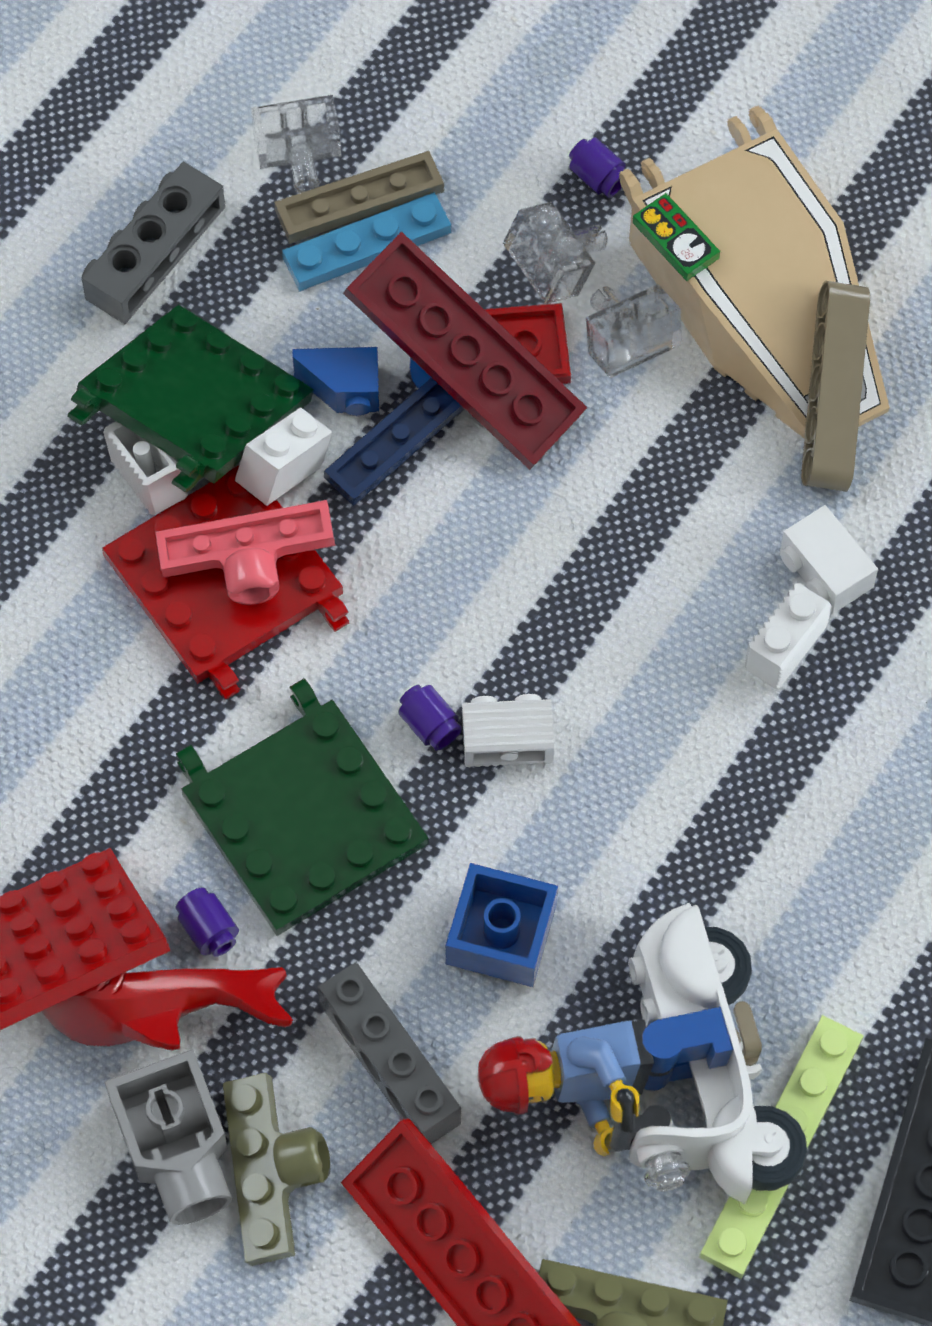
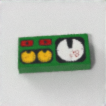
[632,193,721,282]

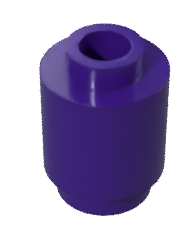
[569,137,626,198]
[398,684,462,751]
[175,887,239,957]

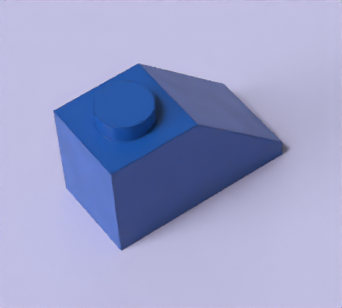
[292,347,379,416]

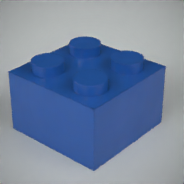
[445,863,558,987]

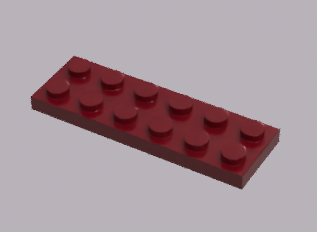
[343,231,588,470]

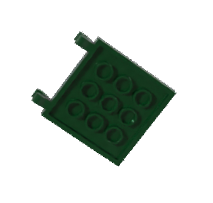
[67,304,314,493]
[176,678,429,936]

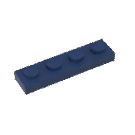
[324,377,464,506]

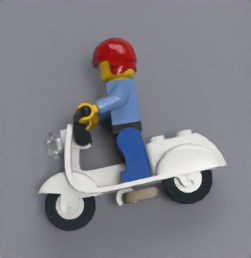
[477,903,807,1204]

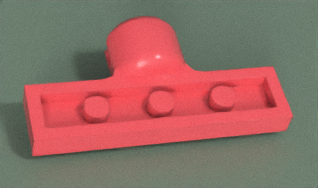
[156,500,335,605]

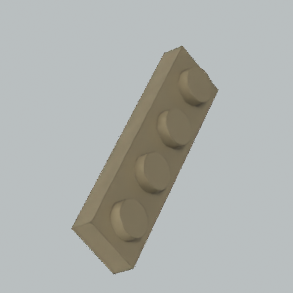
[274,151,444,244]

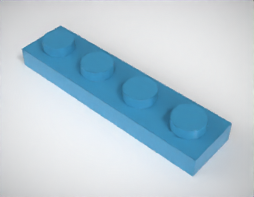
[282,192,452,292]

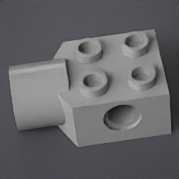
[104,1049,232,1225]

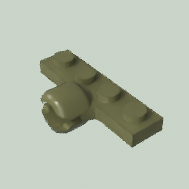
[223,1072,331,1266]
[539,1259,728,1326]

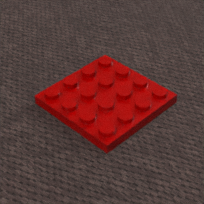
[0,848,171,1030]

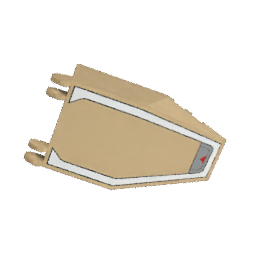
[619,105,890,438]

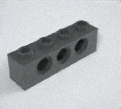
[81,161,226,324]
[318,962,461,1144]

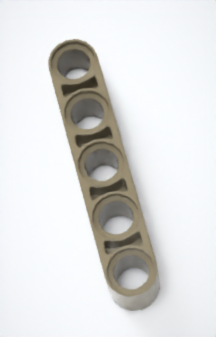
[801,281,870,492]

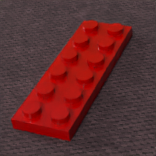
[340,1118,581,1326]

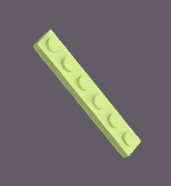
[699,1015,864,1279]

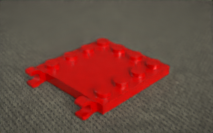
[102,465,349,700]

